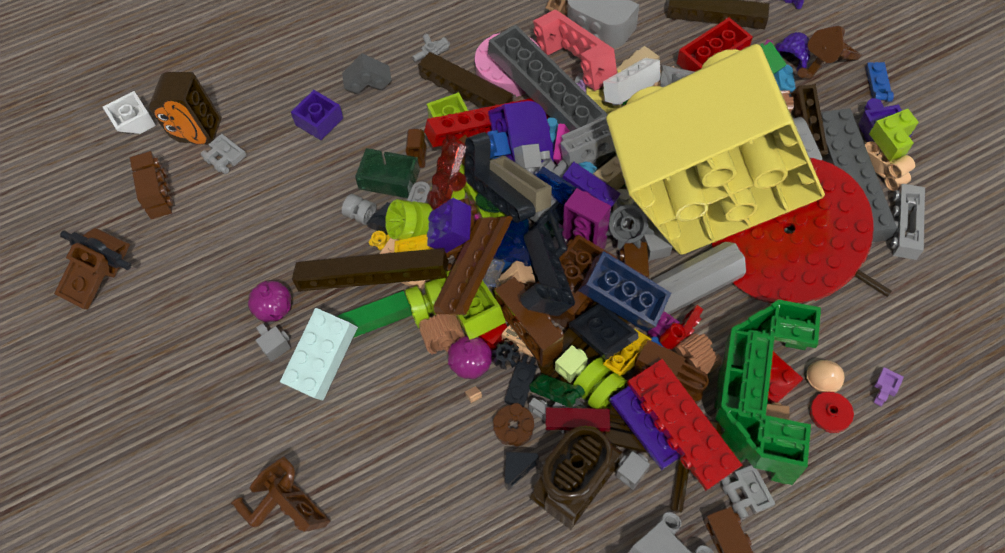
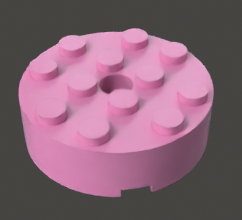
[475,33,540,97]

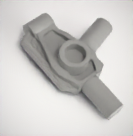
[412,34,450,62]

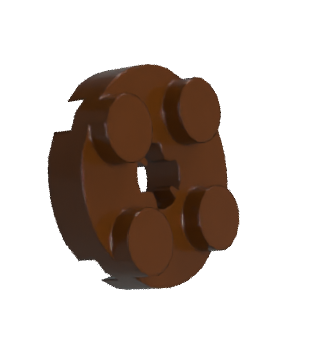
[493,403,534,446]

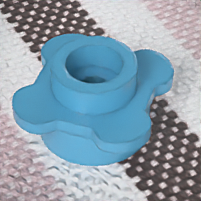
[579,162,597,174]

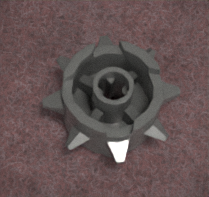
[606,199,654,249]

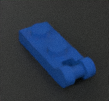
[865,62,894,102]

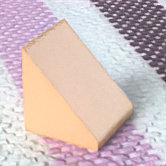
[464,386,482,403]

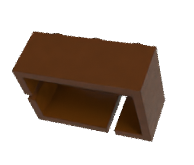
[129,151,173,220]

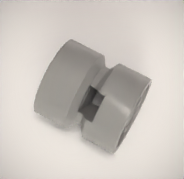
[342,194,376,225]

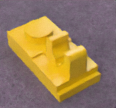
[394,234,433,253]

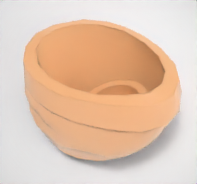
[807,360,845,393]

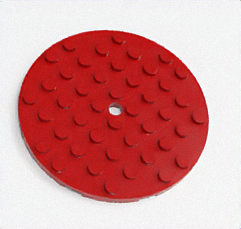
[712,158,874,304]

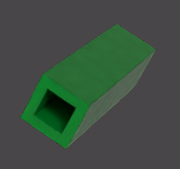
[337,291,412,338]

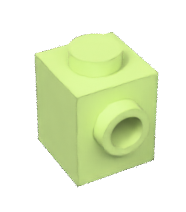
[555,345,588,383]

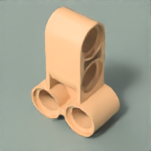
[865,141,915,191]

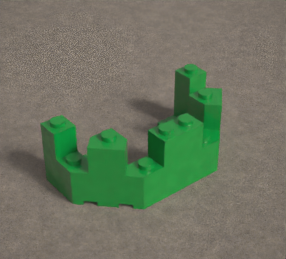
[714,300,821,485]

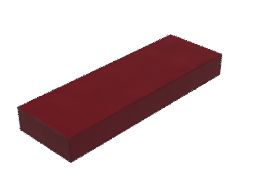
[546,407,610,432]

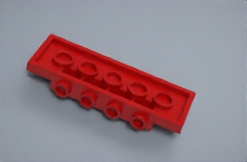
[627,359,742,491]

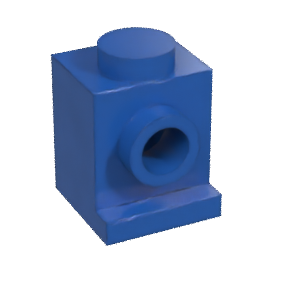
[487,130,511,160]

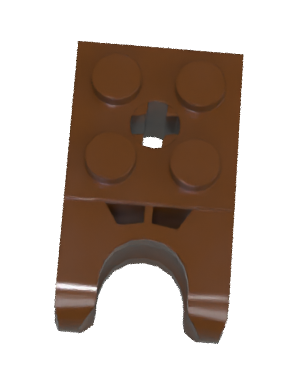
[633,340,709,404]

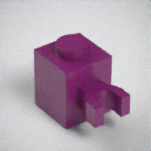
[647,311,680,341]

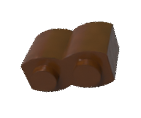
[405,129,427,168]

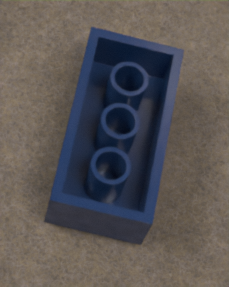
[578,251,672,332]

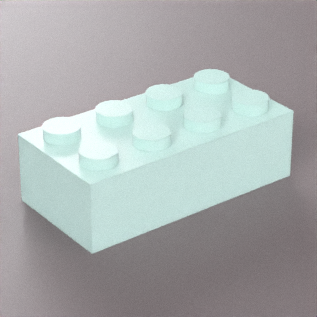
[280,308,358,401]

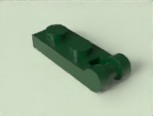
[529,374,585,407]

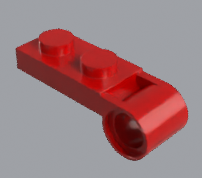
[659,305,703,349]

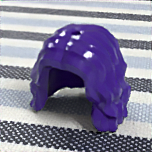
[775,32,811,71]

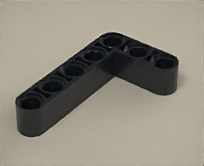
[465,132,536,223]
[520,223,575,316]

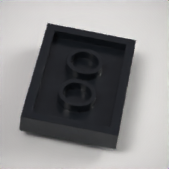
[568,304,639,360]

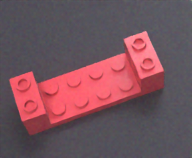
[533,9,617,91]

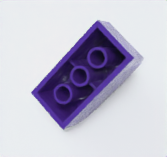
[488,101,554,162]

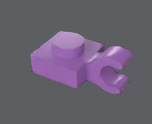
[873,367,904,406]

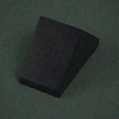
[505,452,539,491]

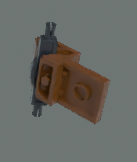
[54,228,132,310]

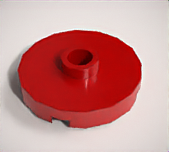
[810,392,854,433]

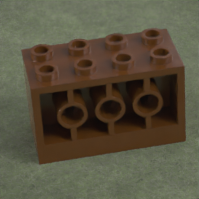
[535,235,617,330]

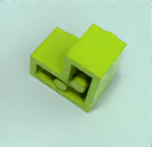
[869,109,919,162]

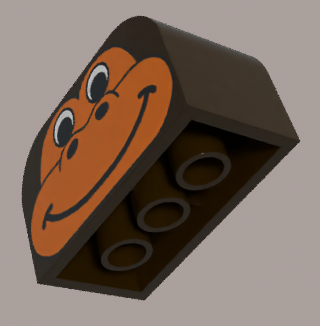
[149,72,222,145]

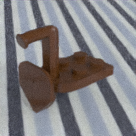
[797,26,862,79]
[231,456,331,532]

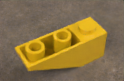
[603,329,652,376]

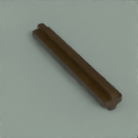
[670,459,689,513]

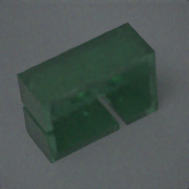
[355,148,420,199]

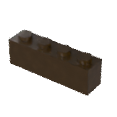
[791,84,828,158]

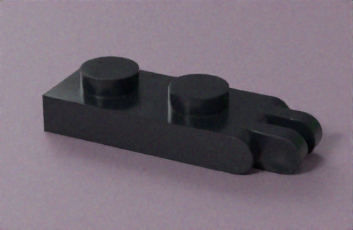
[504,354,538,407]

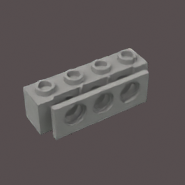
[560,116,615,167]

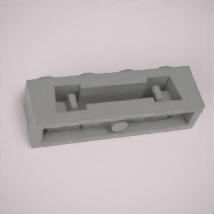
[891,184,925,260]

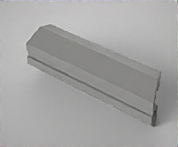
[652,242,746,315]

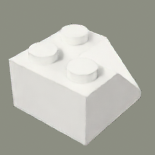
[103,91,156,134]

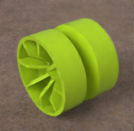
[386,199,432,240]
[405,279,442,329]
[573,358,628,409]

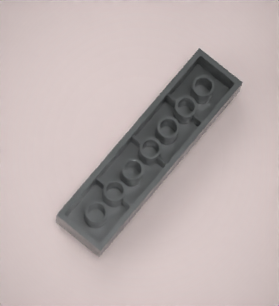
[488,24,608,132]
[821,108,897,242]

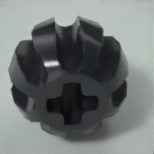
[491,340,521,370]

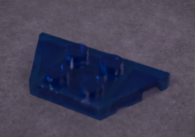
[494,219,531,267]

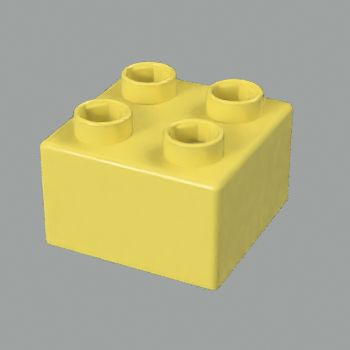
[606,44,825,255]

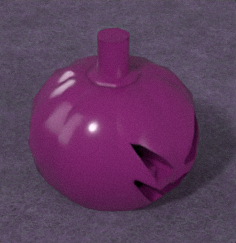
[248,280,291,322]
[448,335,492,380]

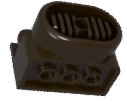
[529,426,623,530]

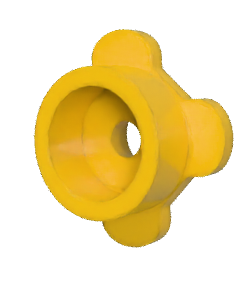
[369,231,390,250]

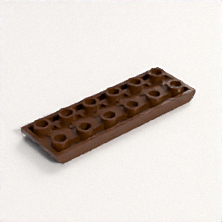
[434,216,512,315]

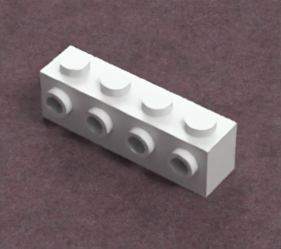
[603,58,661,105]

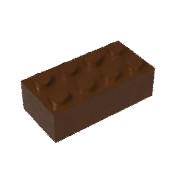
[494,277,564,367]

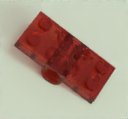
[427,134,466,210]

